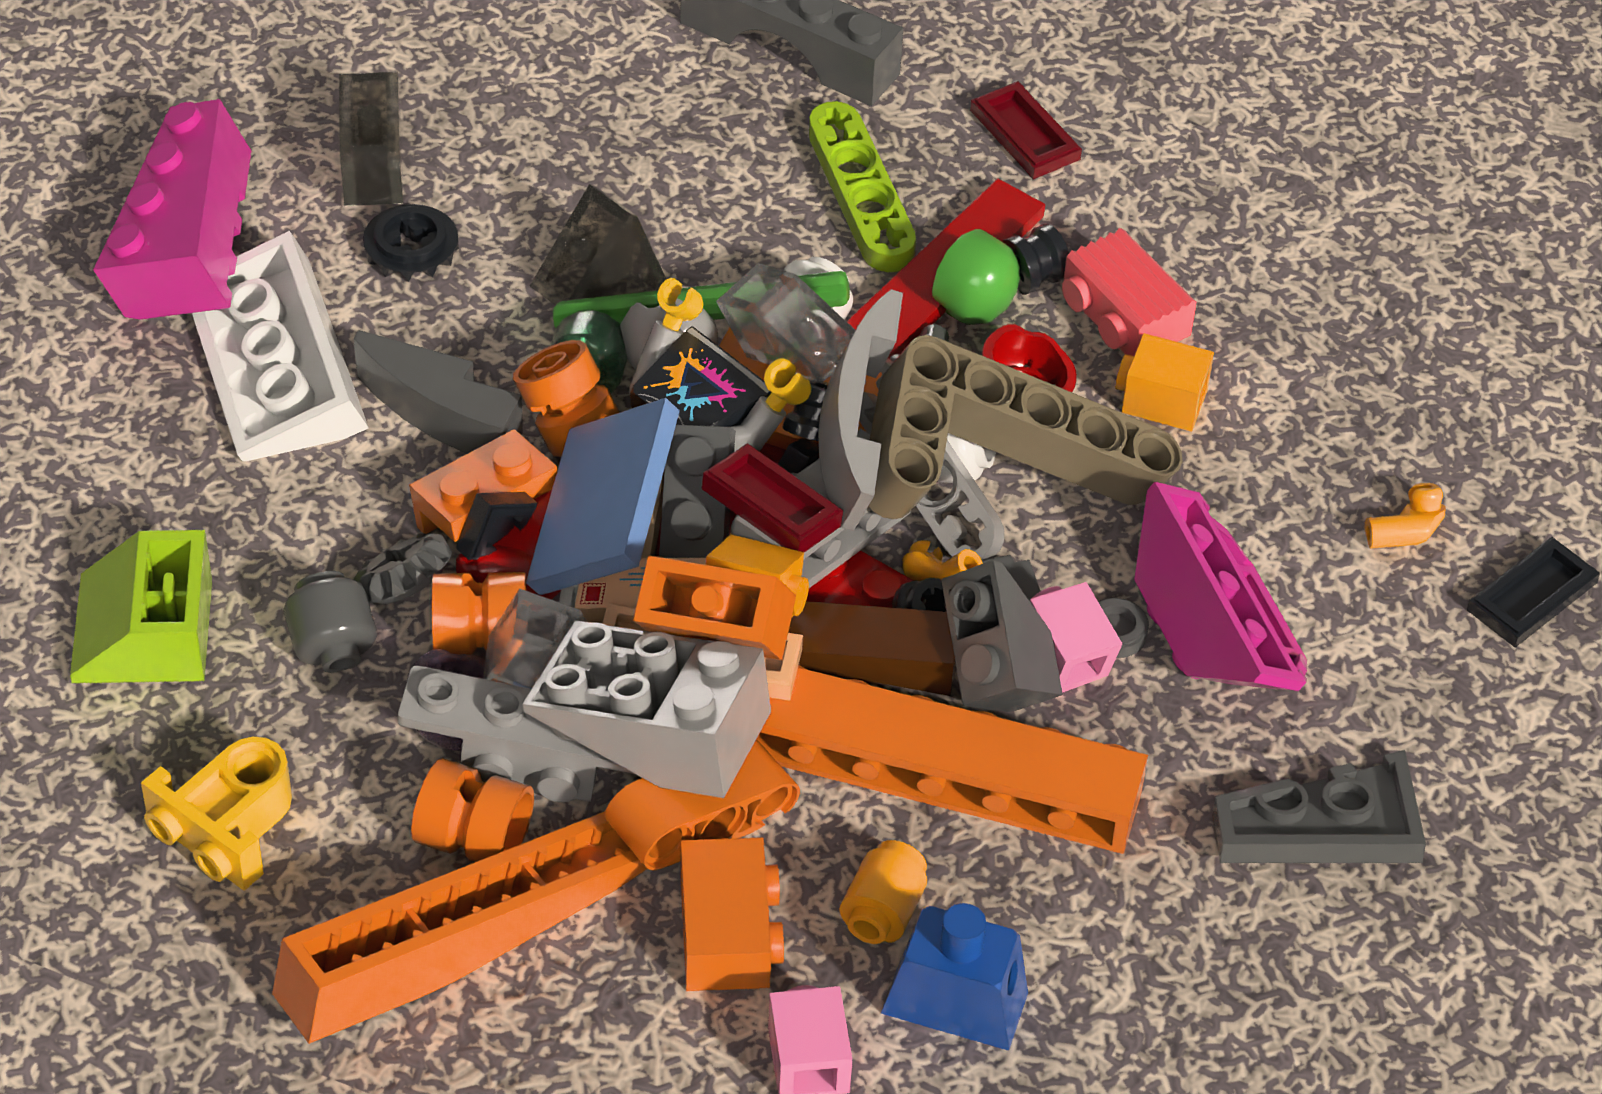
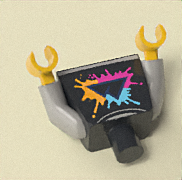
[629,278,811,452]

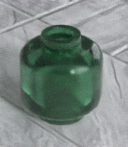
[550,310,628,394]

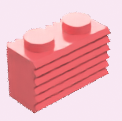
[1062,227,1197,356]

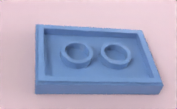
[526,398,679,595]

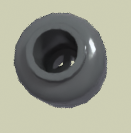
[284,571,377,673]

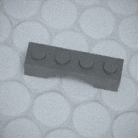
[680,0,904,106]

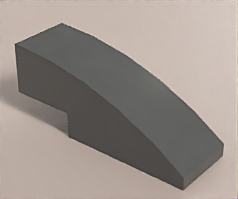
[354,330,523,454]

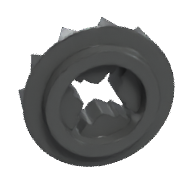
[353,533,452,604]

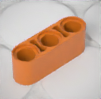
[605,740,800,870]

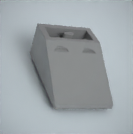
[523,621,771,798]

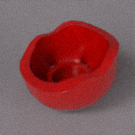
[981,324,1077,392]

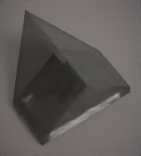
[530,184,667,305]

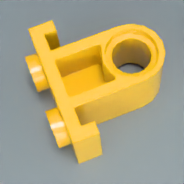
[141,737,292,891]

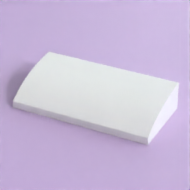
[192,231,369,461]

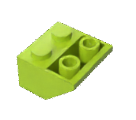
[70,530,212,683]

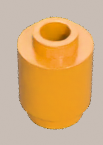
[839,840,927,944]

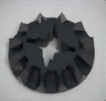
[363,204,459,282]

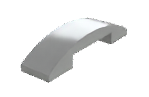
[819,289,903,531]

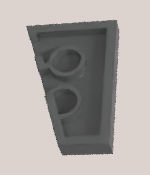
[1212,750,1426,863]

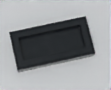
[1467,537,1600,648]

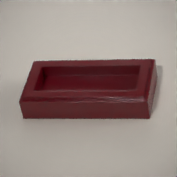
[970,81,1082,179]
[701,443,843,552]

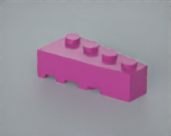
[93,99,251,320]

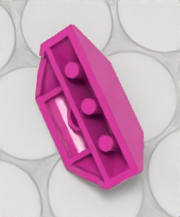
[1134,482,1307,691]

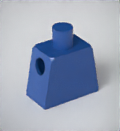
[881,903,1028,1051]

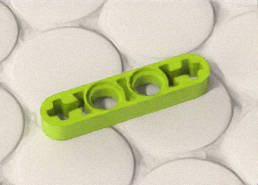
[809,101,916,272]

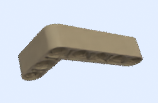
[869,335,1183,520]

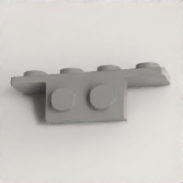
[398,665,636,802]

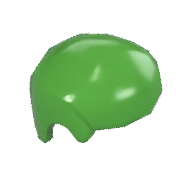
[932,229,1020,325]

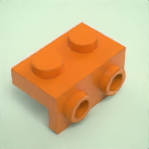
[409,429,558,542]

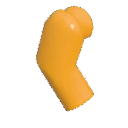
[1364,483,1446,549]
[902,540,983,581]

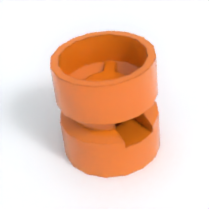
[512,340,620,457]
[432,572,527,658]
[411,758,534,862]

